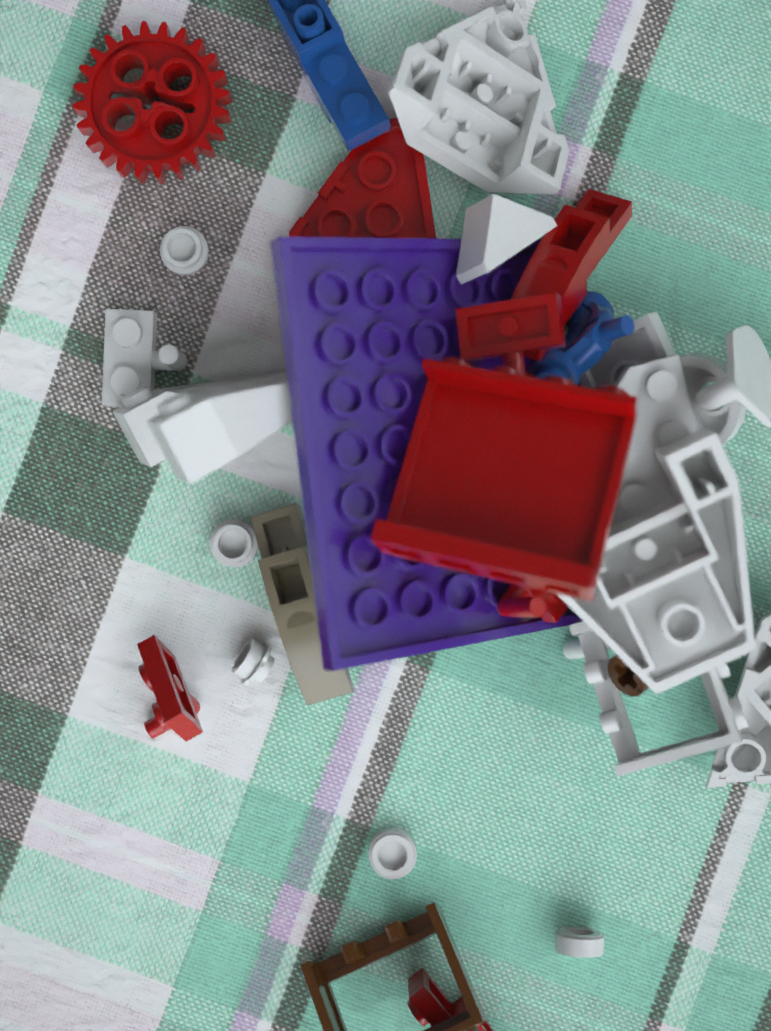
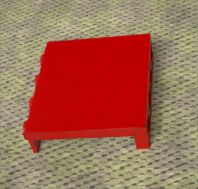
[370,357,638,602]

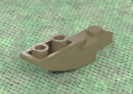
[251,503,355,706]

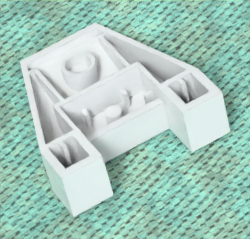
[113,371,293,484]
[557,428,756,694]

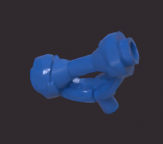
[531,291,634,386]

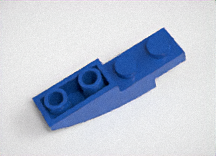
[266,0,391,151]

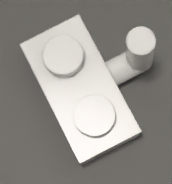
[102,309,187,407]

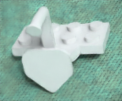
[580,311,771,445]

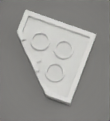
[611,355,696,527]

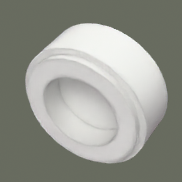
[369,827,417,879]
[555,927,604,958]

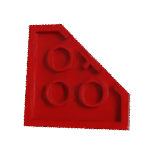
[289,118,437,239]

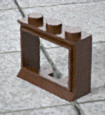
[300,903,489,1031]

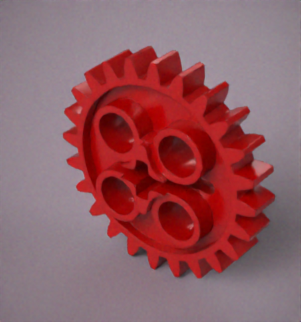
[72,21,232,185]

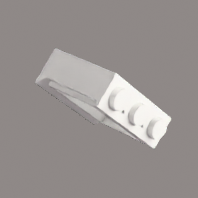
[569,621,749,776]

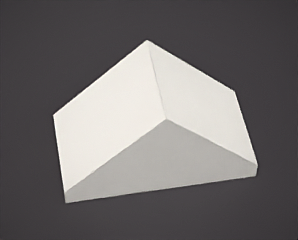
[456,194,557,284]

